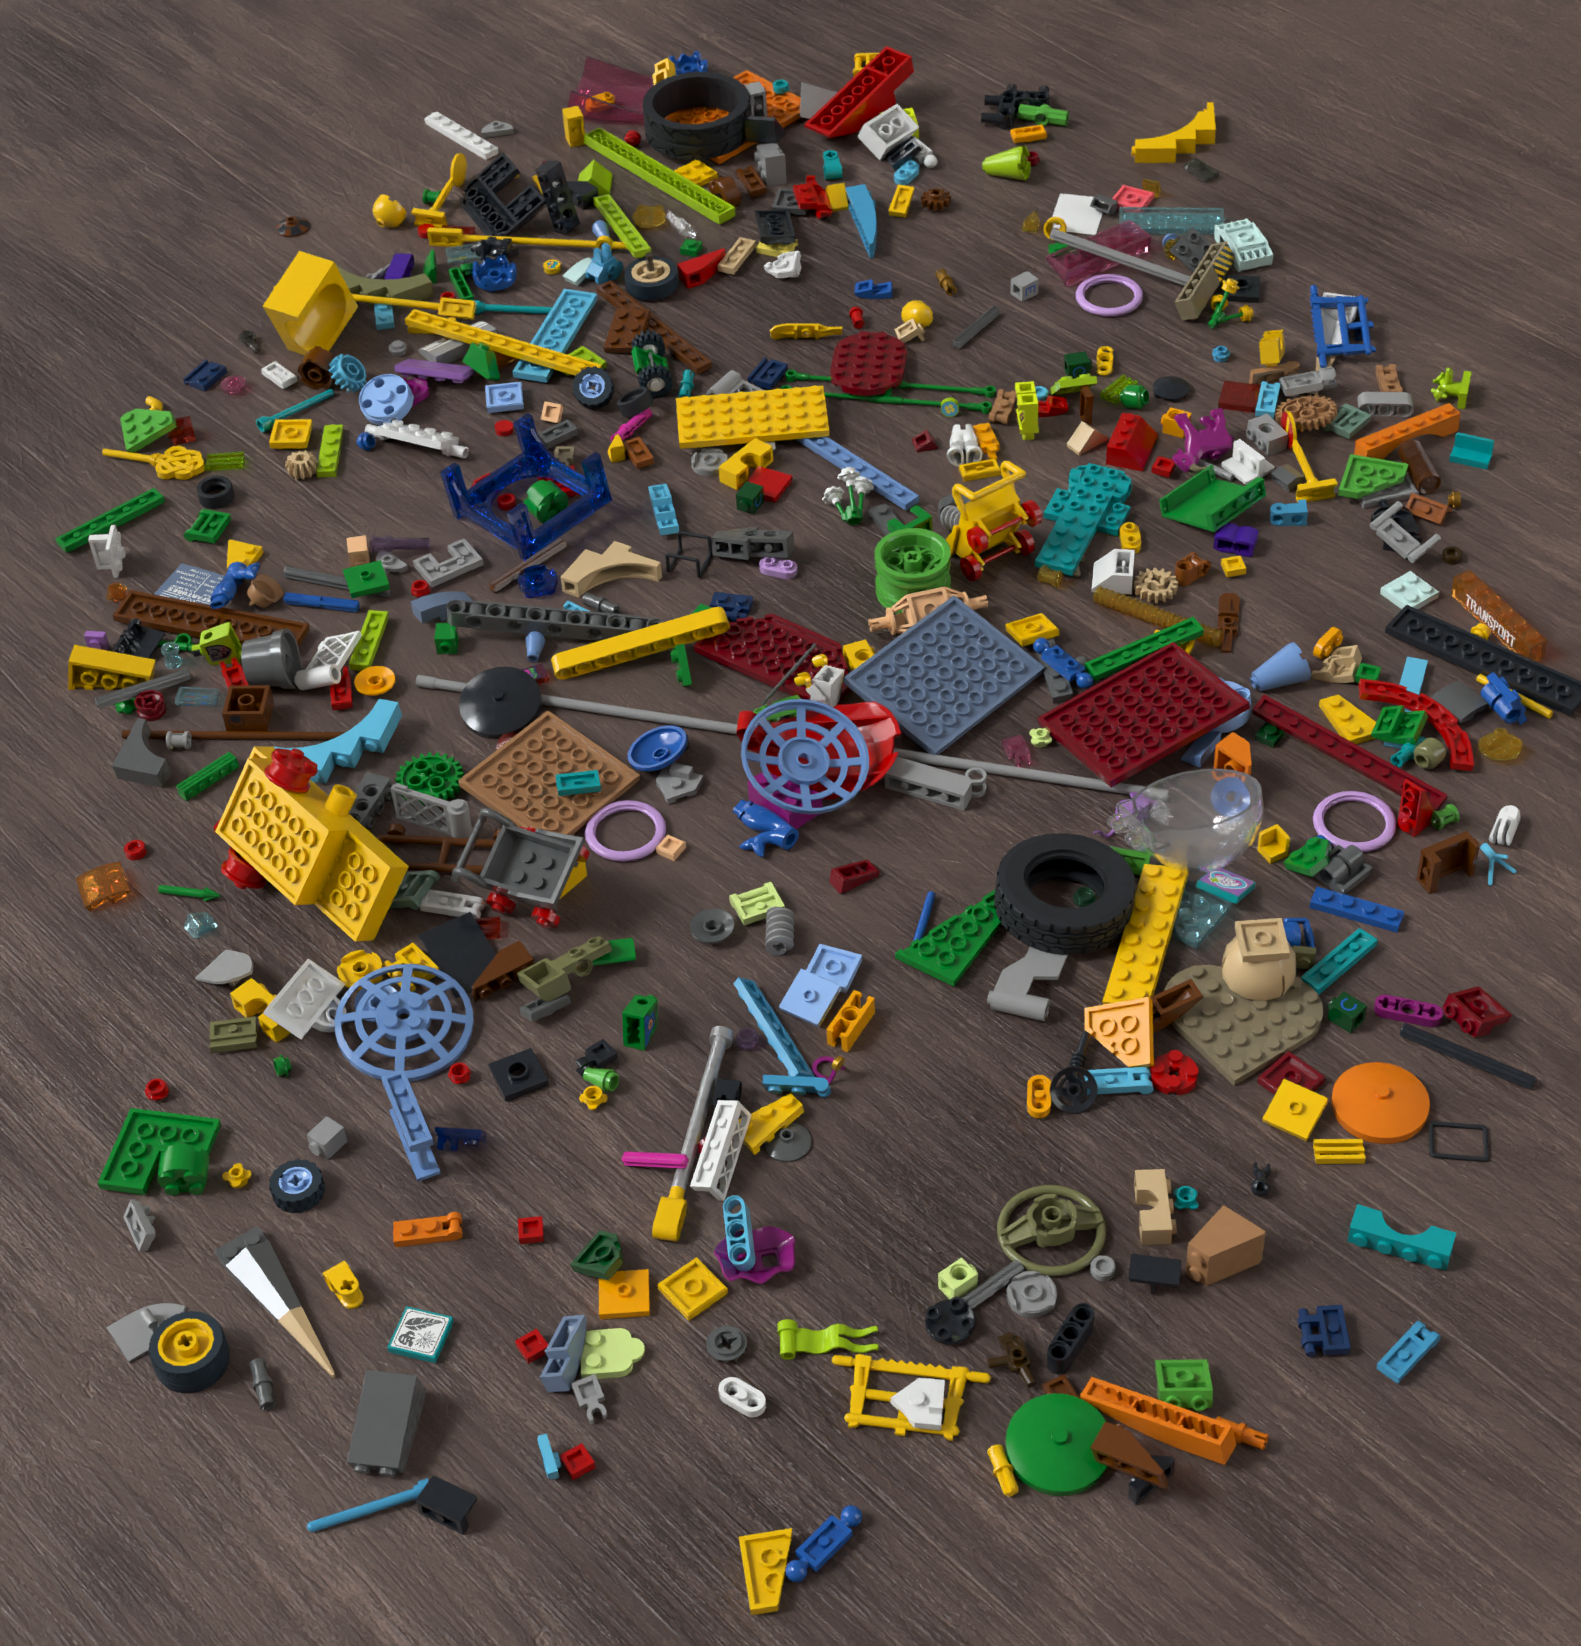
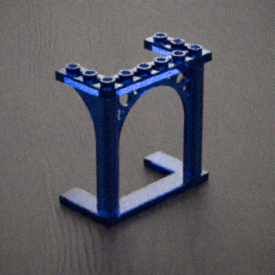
[440,413,612,561]

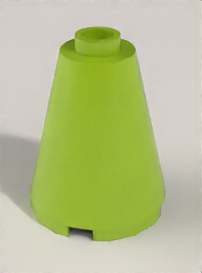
[982,146,1031,180]

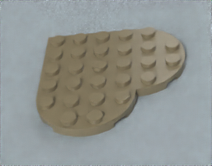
[1164,965,1323,1086]

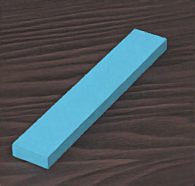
[1384,657,1428,749]

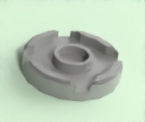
[691,447,728,476]
[1007,1271,1057,1318]

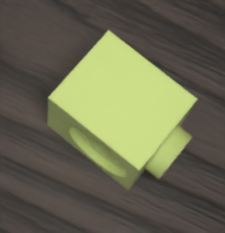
[938,1257,978,1299]

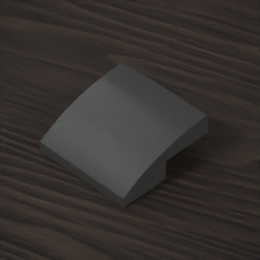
[1430,681,1490,723]

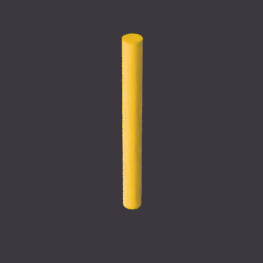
[1476,674,1553,719]

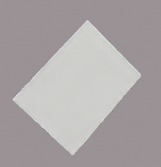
[1052,193,1106,235]

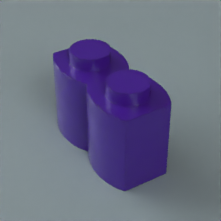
[1213,522,1259,557]

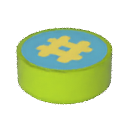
[940,398,959,417]

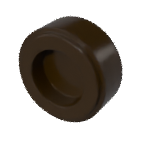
[1442,546,1463,565]

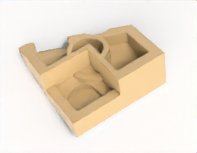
[1311,645,1362,683]

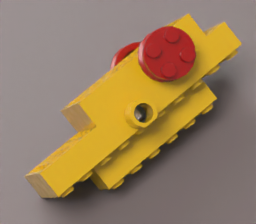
[215,746,409,942]

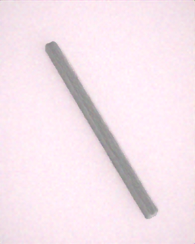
[1050,229,1191,286]

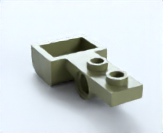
[517,936,612,1002]

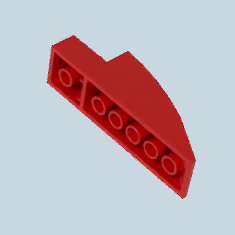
[804,46,914,138]

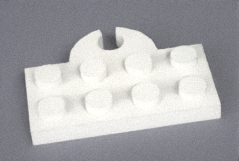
[263,959,346,1040]

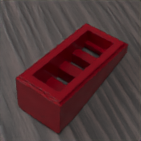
[829,859,880,894]

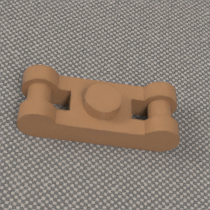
[1375,364,1403,392]
[989,389,1017,425]

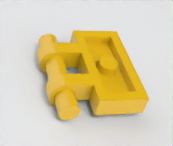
[383,943,439,992]

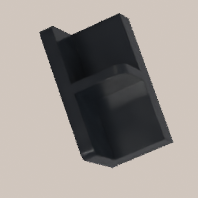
[1128,1254,1182,1294]
[415,1475,477,1535]

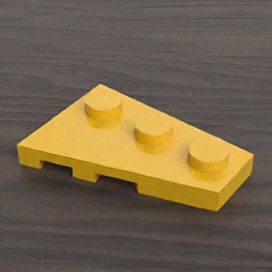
[1319,694,1376,744]
[739,1094,804,1155]
[739,1528,793,1615]

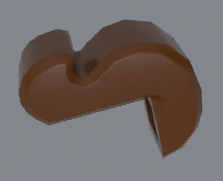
[708,176,741,207]

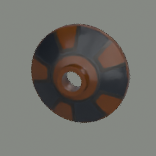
[276,216,310,237]

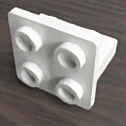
[1221,439,1275,485]
[88,525,125,578]

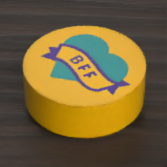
[543,259,561,275]

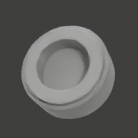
[1090,1256,1116,1281]

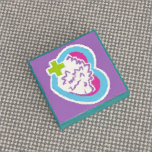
[1196,866,1256,904]

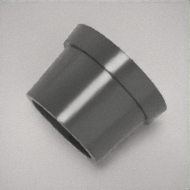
[241,628,302,689]

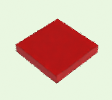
[747,466,793,503]

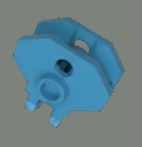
[586,243,623,285]

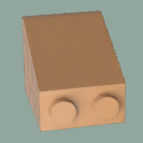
[1185,1205,1266,1286]

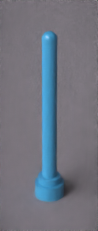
[307,1478,429,1532]

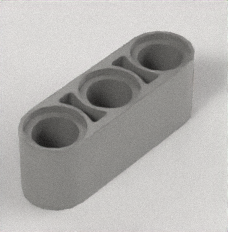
[1357,392,1414,417]

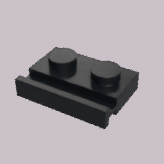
[885,135,922,171]

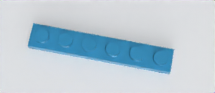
[733,977,815,1077]

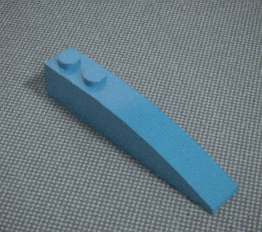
[845,184,877,258]

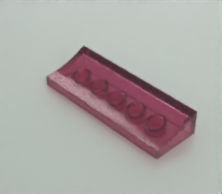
[1046,220,1151,287]

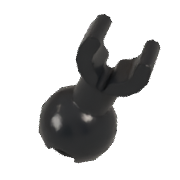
[1250,1162,1271,1197]

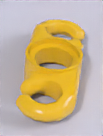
[1096,346,1114,376]

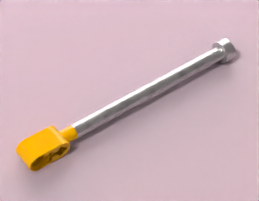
[652,1026,734,1242]

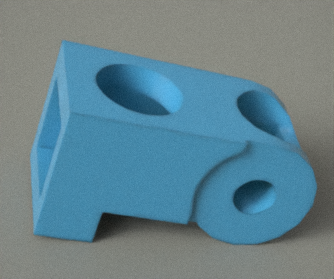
[1270,499,1308,526]

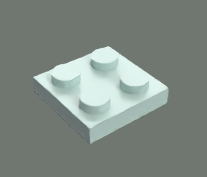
[1380,571,1439,609]

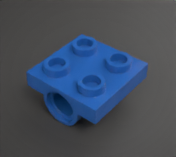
[1481,672,1527,725]

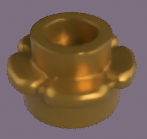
[1448,490,1461,510]

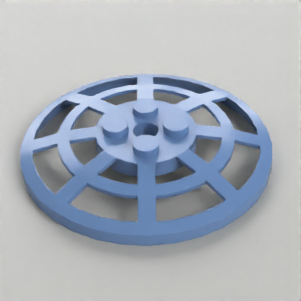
[741,699,869,814]
[335,964,474,1082]

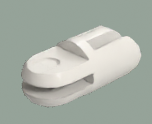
[1489,805,1521,846]

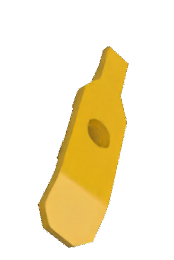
[770,323,842,340]

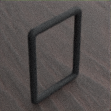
[1428,1121,1489,1162]

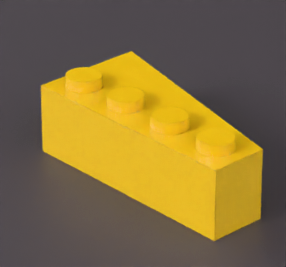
[68,645,155,690]

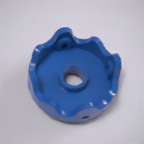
[669,51,708,76]
[473,254,517,292]

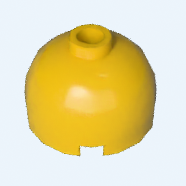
[373,194,407,228]

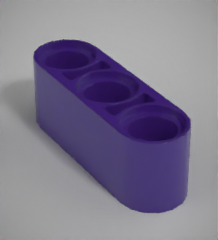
[385,253,414,280]

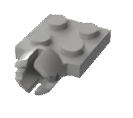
[1279,367,1337,397]

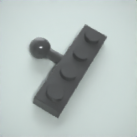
[1035,639,1089,704]

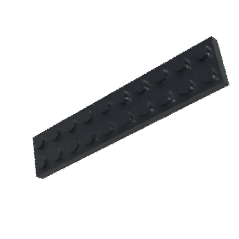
[1385,604,1581,716]

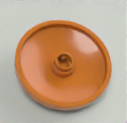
[1331,1062,1430,1144]

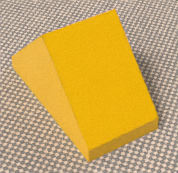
[826,183,849,212]

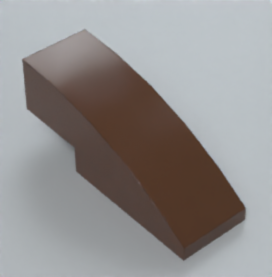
[1150,979,1203,1034]

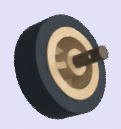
[625,253,678,300]

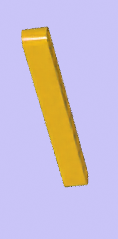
[551,607,730,680]

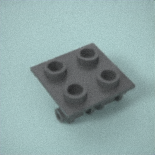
[1169,227,1211,272]

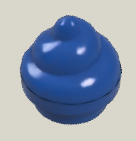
[356,432,376,451]

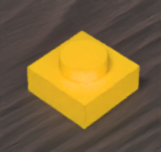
[1221,555,1247,577]

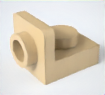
[894,318,925,343]

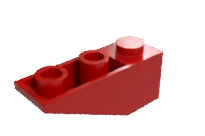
[677,248,725,289]
[1397,779,1433,837]

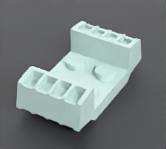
[1215,218,1274,272]

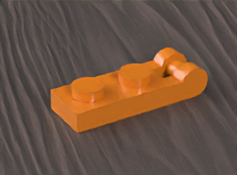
[393,1212,462,1247]

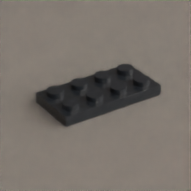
[755,210,796,245]

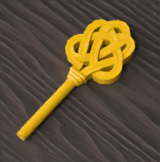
[102,446,205,480]

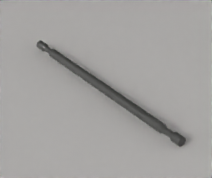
[761,643,817,705]

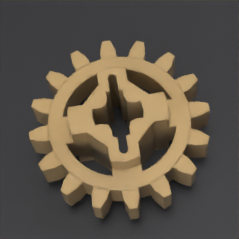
[1134,567,1178,603]

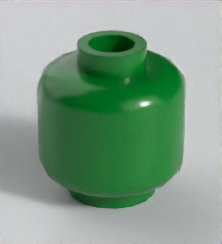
[1120,385,1149,409]

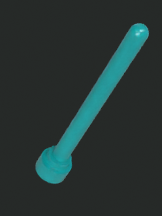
[473,300,552,315]
[256,389,334,433]

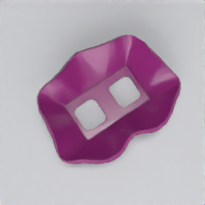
[714,1226,796,1284]

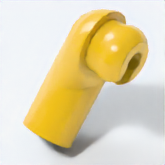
[145,396,163,411]

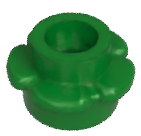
[460,263,473,277]
[273,1054,292,1077]

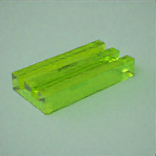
[1101,374,1138,404]
[205,451,245,471]

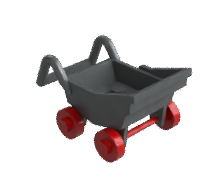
[451,808,590,929]

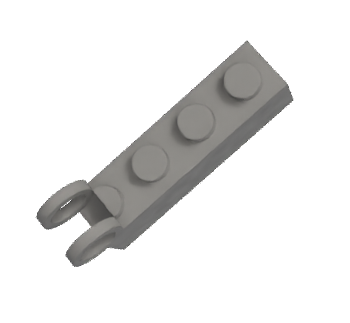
[885,757,987,811]

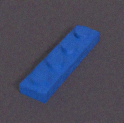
[1309,887,1404,933]

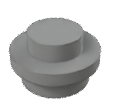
[389,340,407,357]

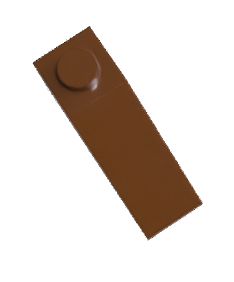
[1090,1422,1169,1489]

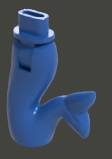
[210,562,260,609]
[733,799,799,857]

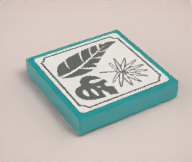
[387,1306,454,1363]

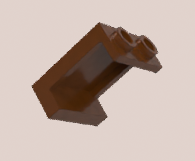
[1416,831,1480,894]

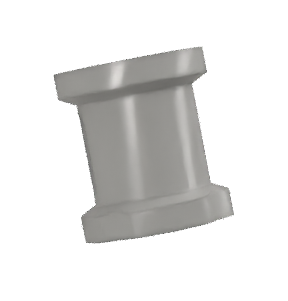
[166,731,191,750]

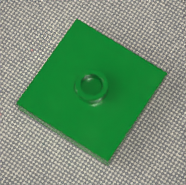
[342,560,390,598]

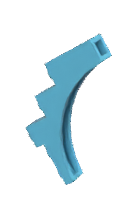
[274,699,402,784]

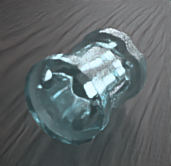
[161,642,183,669]

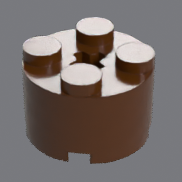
[297,346,336,390]

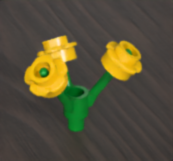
[1207,278,1254,329]

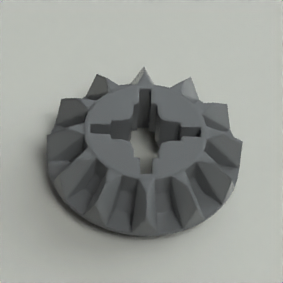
[706,1326,747,1364]

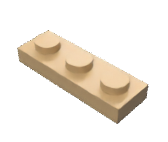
[718,237,756,275]

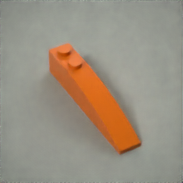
[1080,1377,1236,1465]

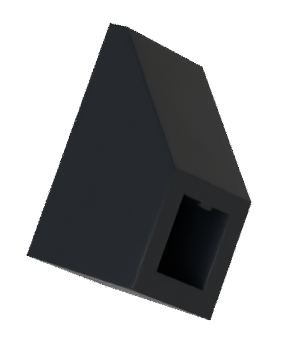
[567,181,598,210]

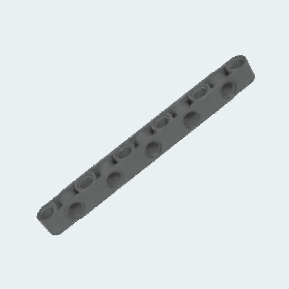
[446,600,664,641]

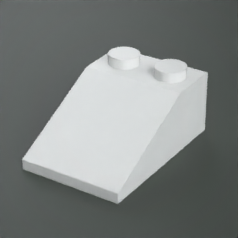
[858,104,919,160]

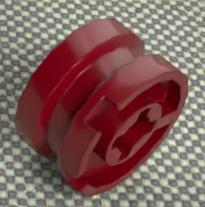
[134,690,166,721]

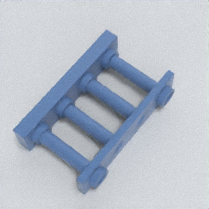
[381,1069,441,1182]

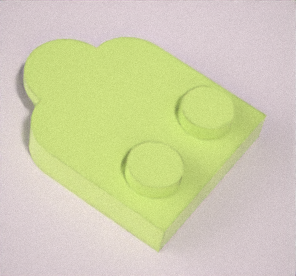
[581,1328,645,1379]

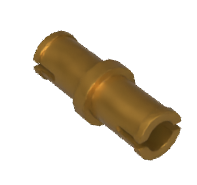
[935,268,957,296]

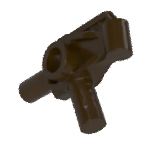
[987,1332,1037,1388]

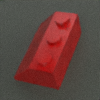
[1106,413,1158,472]

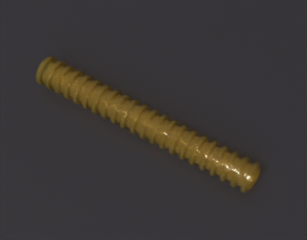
[1093,586,1223,648]

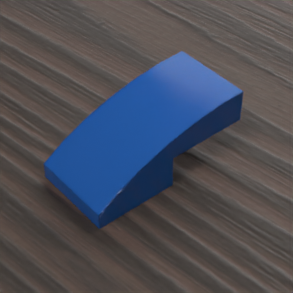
[855,279,893,299]

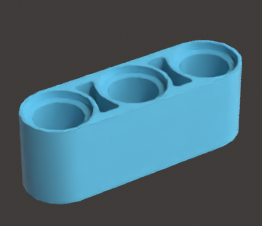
[723,1195,755,1272]

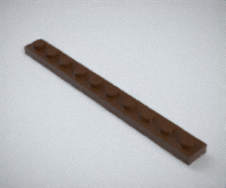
[596,280,712,374]

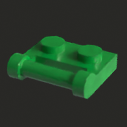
[183,509,232,544]

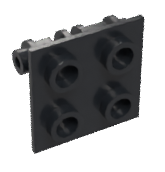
[113,618,166,659]

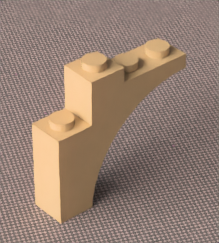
[561,541,662,597]

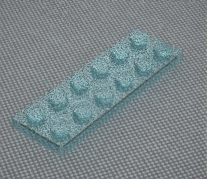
[1119,207,1224,234]

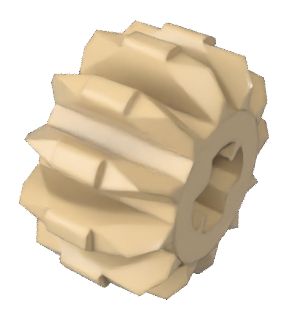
[285,450,318,480]

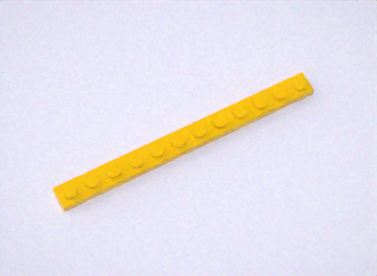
[405,309,602,376]

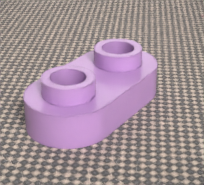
[759,557,798,579]

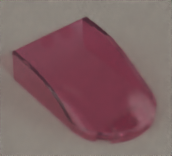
[567,56,654,122]

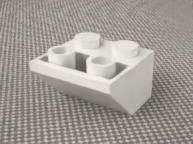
[1091,549,1135,594]

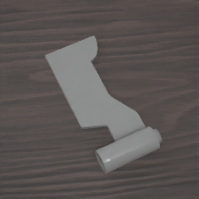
[987,947,1068,1022]

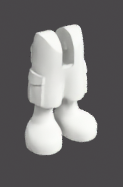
[947,424,983,467]

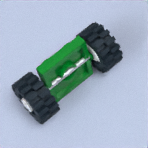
[631,330,672,399]

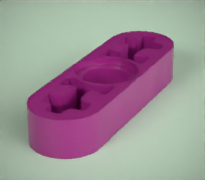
[1374,995,1443,1028]

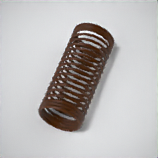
[1398,440,1441,494]

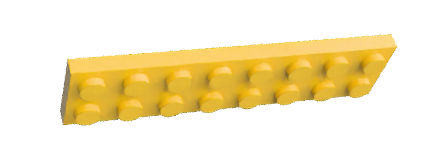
[1102,864,1189,1005]

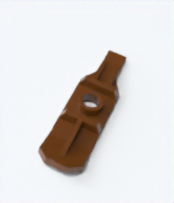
[1217,593,1240,653]

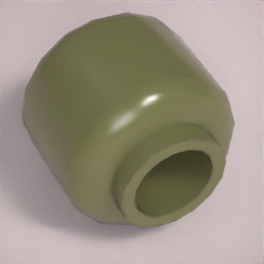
[1414,737,1446,769]

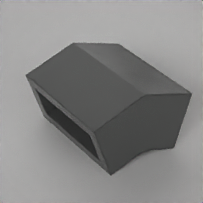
[1090,194,1118,215]
[1271,464,1305,492]

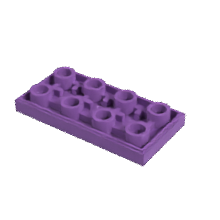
[395,359,476,383]

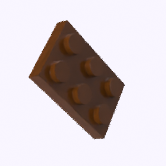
[603,309,651,353]

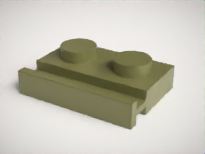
[209,1016,257,1053]

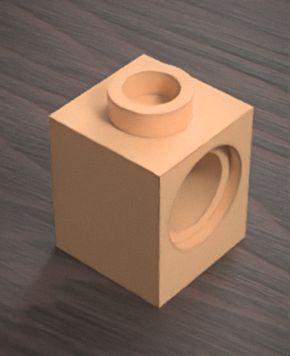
[346,535,370,567]

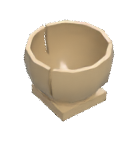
[1221,918,1297,1001]

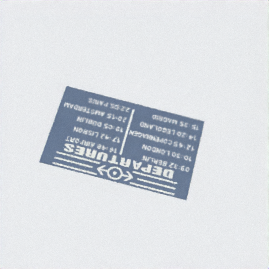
[154,563,241,605]

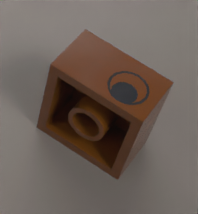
[222,685,274,731]

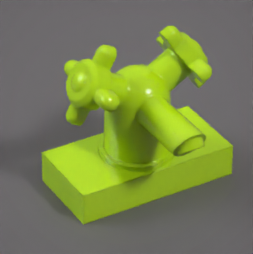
[1431,367,1472,409]

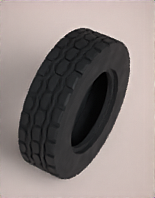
[994,833,1136,955]

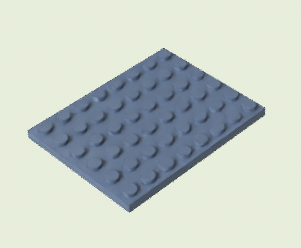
[843,595,1045,755]

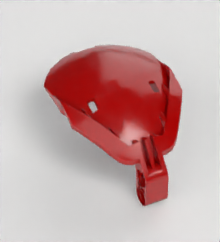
[736,701,901,799]

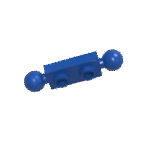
[1033,638,1093,689]
[786,1505,862,1582]

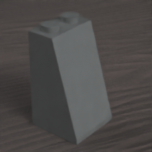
[347,1370,427,1477]

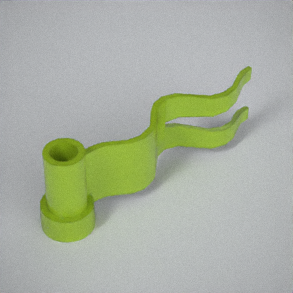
[777,1319,879,1360]

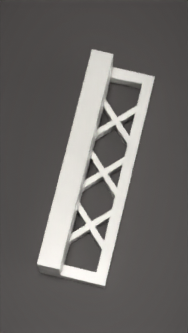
[690,1100,752,1201]

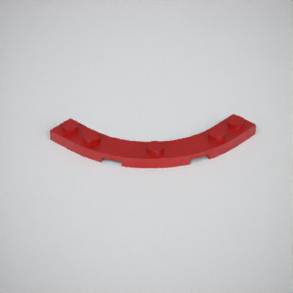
[1358,679,1474,771]

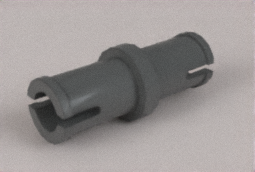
[583,592,621,614]
[249,1358,276,1411]

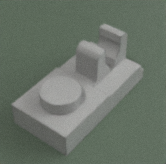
[123,1199,155,1252]

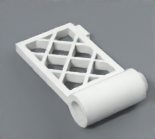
[294,631,362,690]

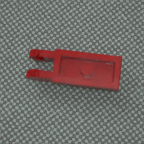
[219,657,249,689]
[330,666,353,711]

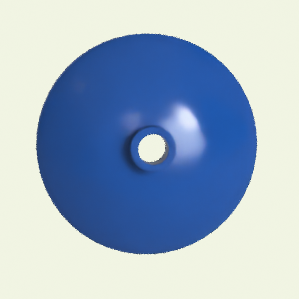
[627,725,688,772]

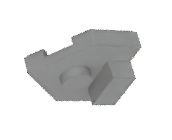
[656,762,704,804]

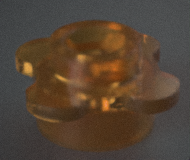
[106,583,127,601]

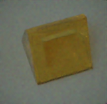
[1021,210,1040,233]

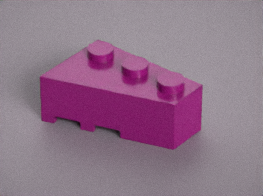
[747,772,823,829]

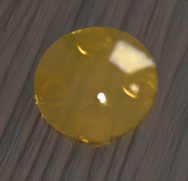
[632,204,666,228]
[1478,728,1523,761]

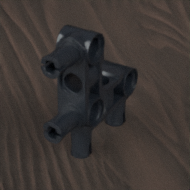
[981,84,1050,130]

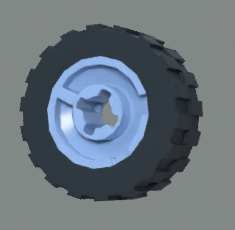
[572,366,614,410]
[269,1159,325,1213]

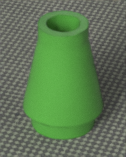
[583,1067,619,1092]

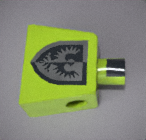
[192,622,242,665]

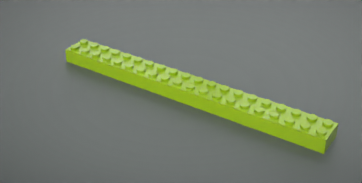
[583,127,735,225]

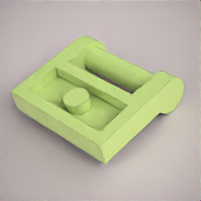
[729,882,785,925]

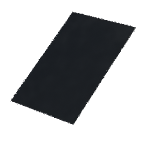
[418,912,496,998]

